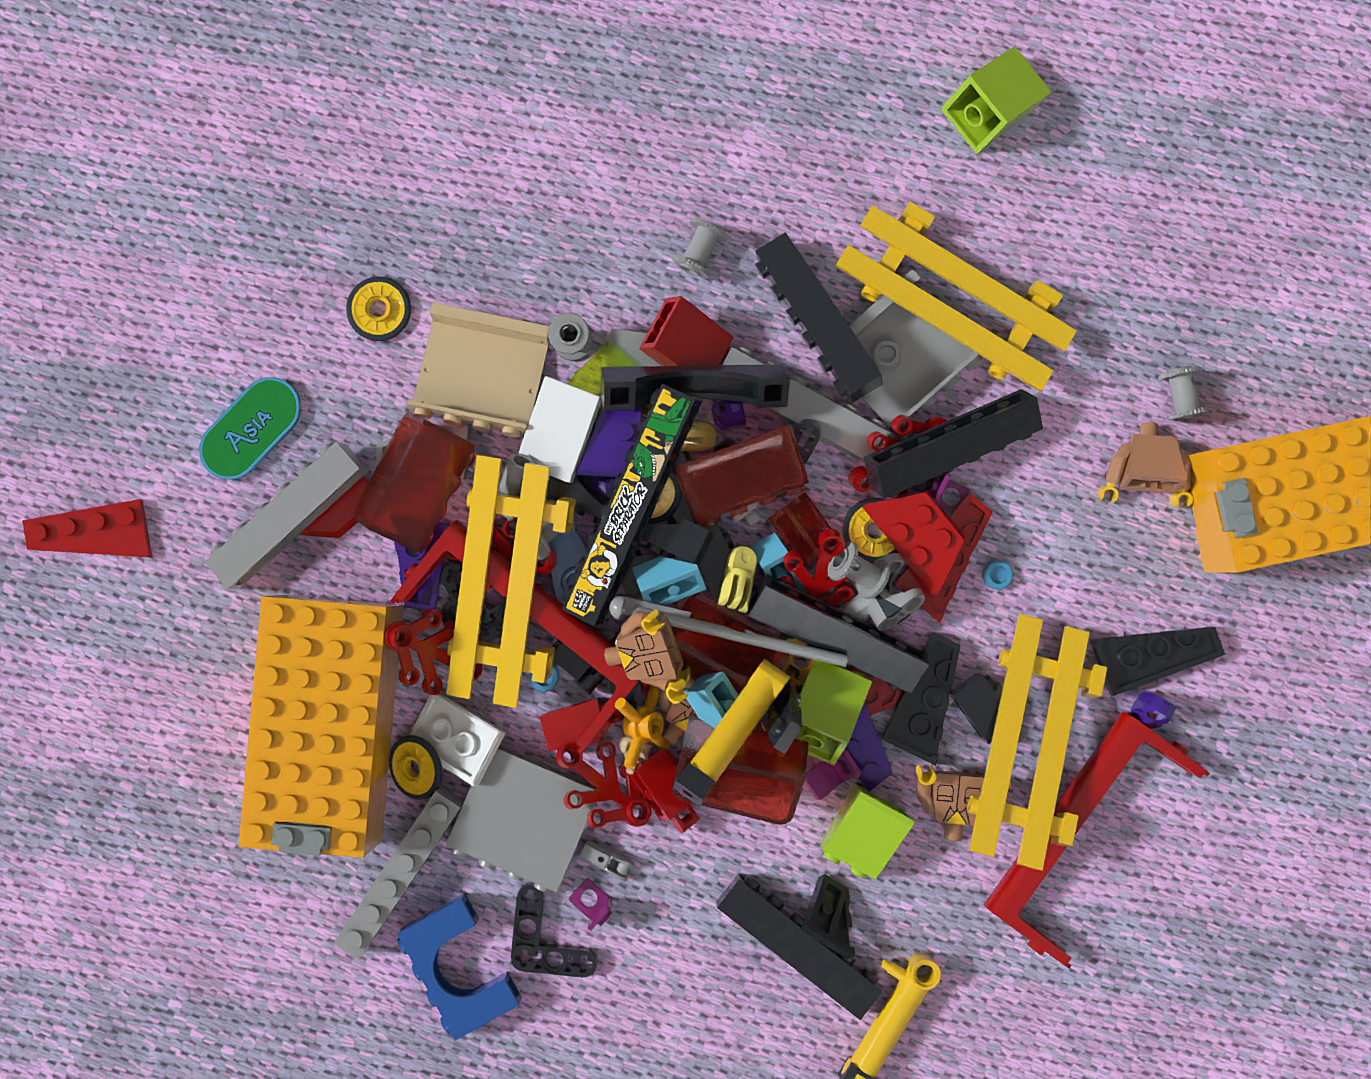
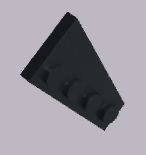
[880,632,961,766]
[761,664,802,754]

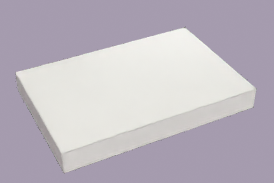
[519,376,601,483]
[409,693,506,786]

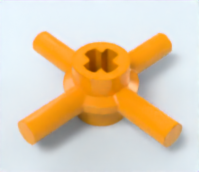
[615,685,671,769]

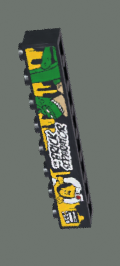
[562,384,703,626]

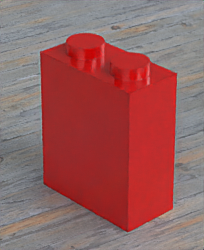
[639,296,734,366]

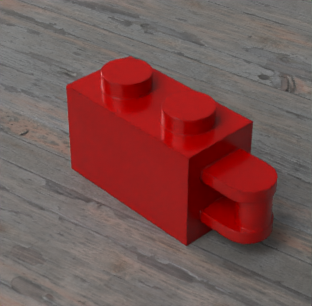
[539,697,625,752]
[629,749,699,834]

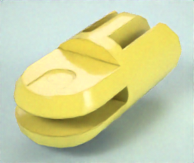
[681,421,716,451]
[718,546,757,613]

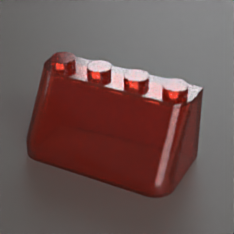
[354,412,476,554]
[673,424,809,528]
[671,593,789,695]
[672,712,809,825]

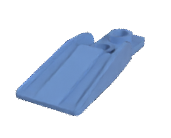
[548,528,610,624]

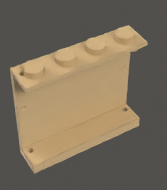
[407,302,550,438]

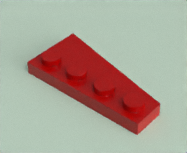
[893,493,993,623]
[22,499,153,558]

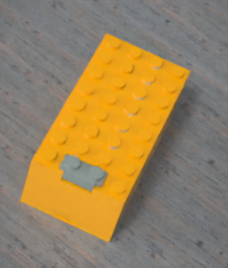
[1187,416,1371,573]
[238,595,403,858]

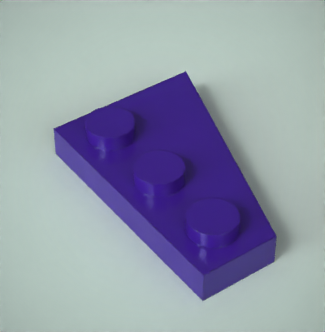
[576,405,642,478]
[390,514,450,610]
[842,701,893,792]

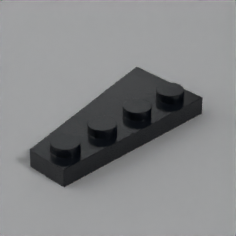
[1089,626,1226,696]

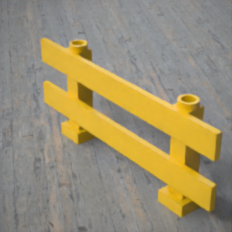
[835,201,1077,392]
[446,455,576,708]
[967,614,1107,871]

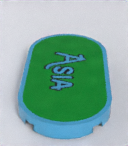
[199,377,301,480]

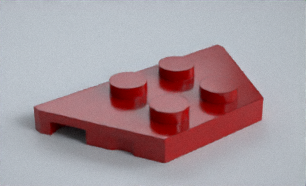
[862,491,966,597]

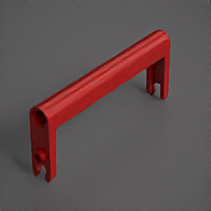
[390,520,639,754]
[983,711,1210,969]

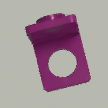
[928,473,970,513]
[802,749,862,800]
[569,878,613,931]

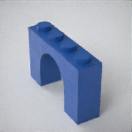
[397,893,522,1041]

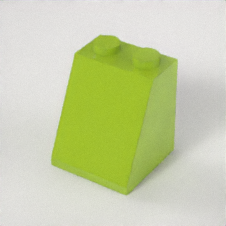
[941,46,1052,154]
[790,660,872,766]
[820,783,915,880]

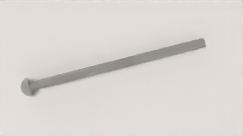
[609,596,848,667]

